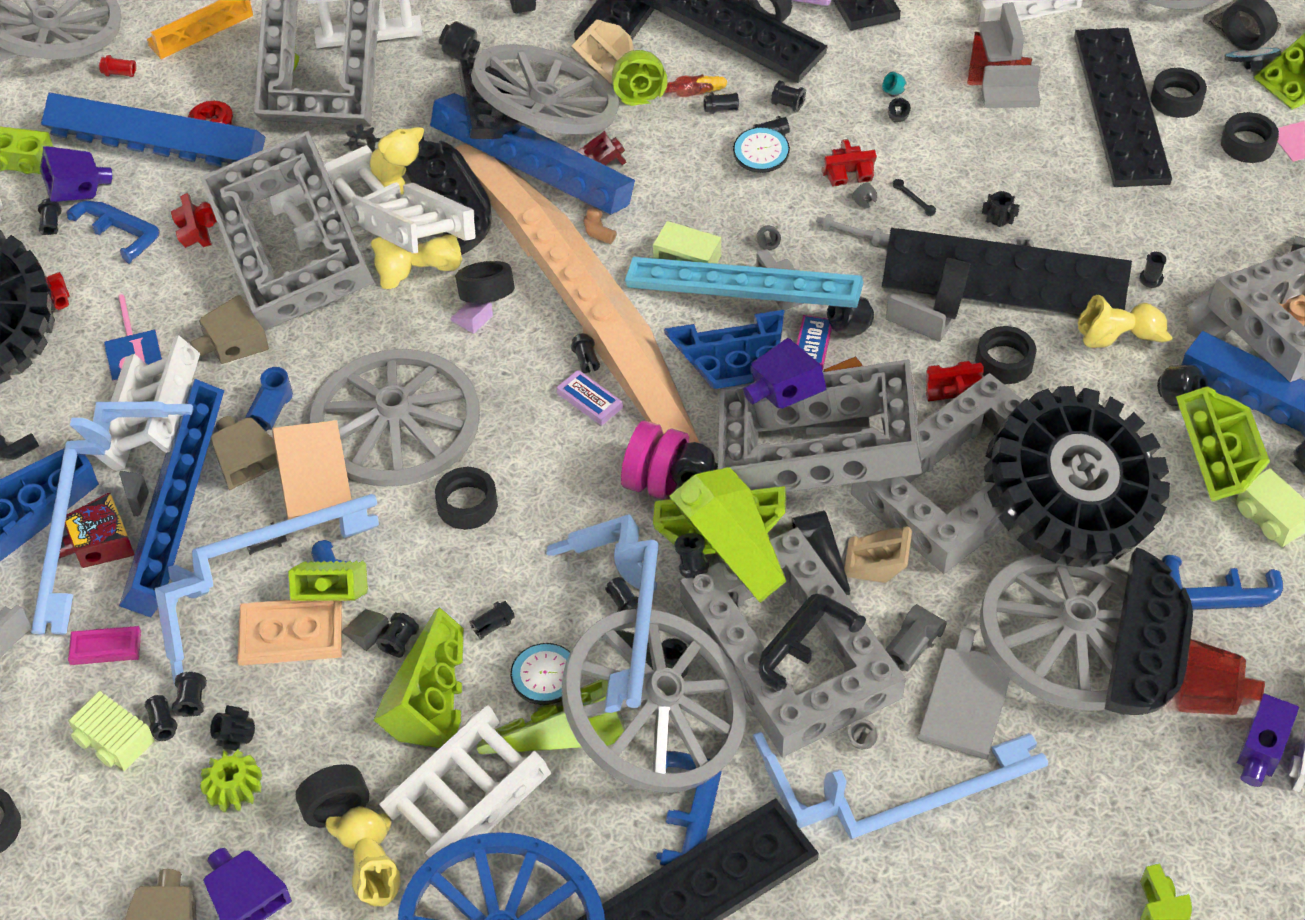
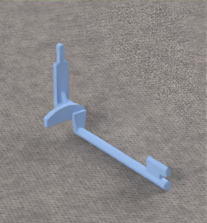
[31,401,193,635]
[155,494,379,687]
[546,514,659,713]
[753,732,1048,839]

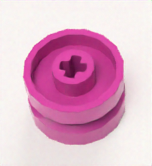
[621,420,689,500]

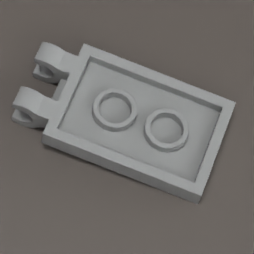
[918,627,1010,760]

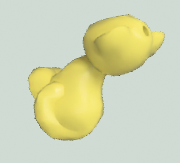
[370,127,424,195]
[371,234,462,289]
[1078,295,1173,348]
[326,806,401,907]

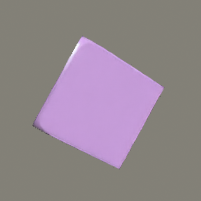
[450,302,493,334]

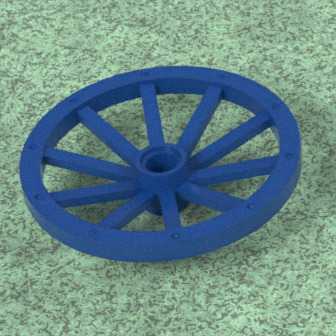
[398,832,605,920]

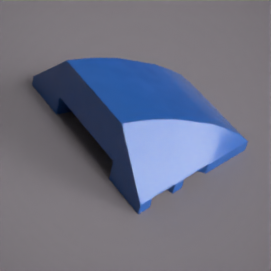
[664,310,784,389]

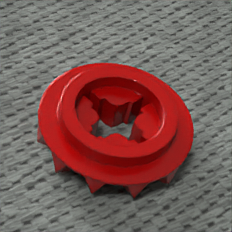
[188,100,234,125]

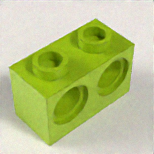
[0,126,54,174]

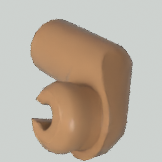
[583,208,617,245]

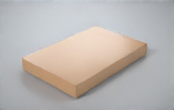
[272,420,352,520]
[237,600,342,666]

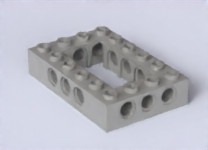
[254,0,380,126]
[200,131,375,331]
[1207,247,1305,382]
[718,359,922,493]
[851,373,1074,574]
[680,527,906,758]

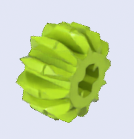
[200,749,263,813]

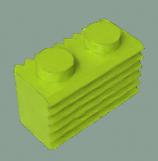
[288,560,368,601]

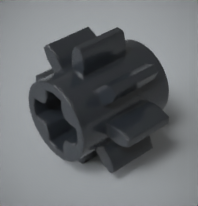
[344,124,380,153]
[982,191,1020,227]
[210,705,255,751]

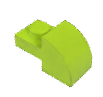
[1140,863,1192,920]

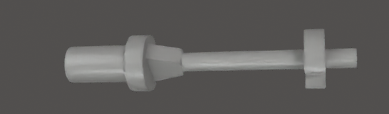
[816,213,890,246]

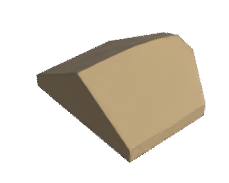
[571,20,634,84]
[844,526,912,583]

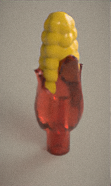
[664,74,727,97]

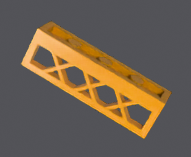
[147,0,253,59]

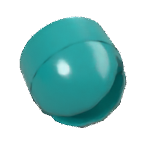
[882,71,907,96]

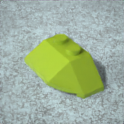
[1176,387,1270,502]
[653,486,786,555]

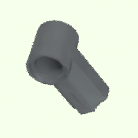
[885,604,947,672]

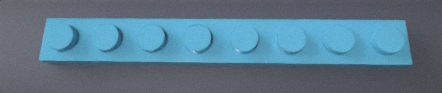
[625,257,864,308]

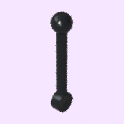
[893,179,936,216]

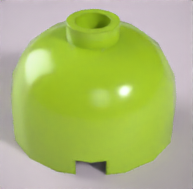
[612,50,667,106]

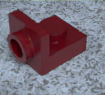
[577,131,627,166]

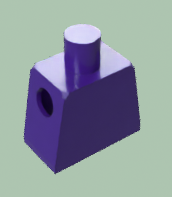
[40,146,112,202]
[743,338,827,409]
[1237,693,1300,787]
[203,848,292,920]

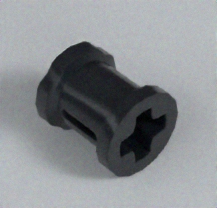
[771,80,806,112]
[674,533,709,578]
[376,612,419,658]
[172,672,207,717]

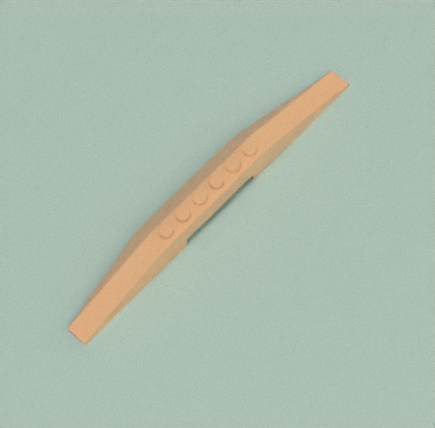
[455,143,700,443]

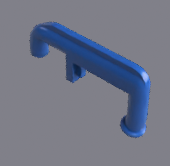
[66,201,160,264]
[1162,555,1283,610]
[656,750,722,866]

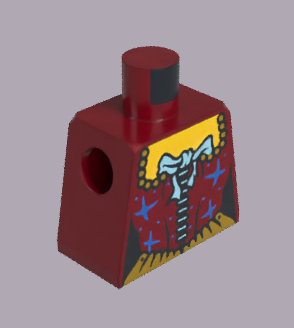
[59,493,135,568]

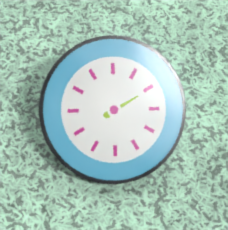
[1224,48,1281,72]
[733,127,790,173]
[510,643,571,705]

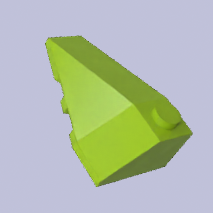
[669,467,786,603]
[373,607,464,748]
[476,679,625,754]

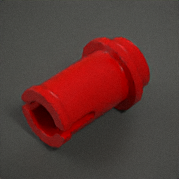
[99,55,137,77]

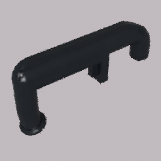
[759,594,866,692]

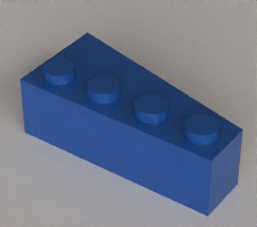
[0,448,99,561]

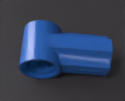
[245,367,293,431]

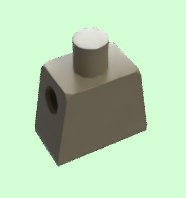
[189,295,269,364]
[211,416,278,491]
[124,869,196,920]

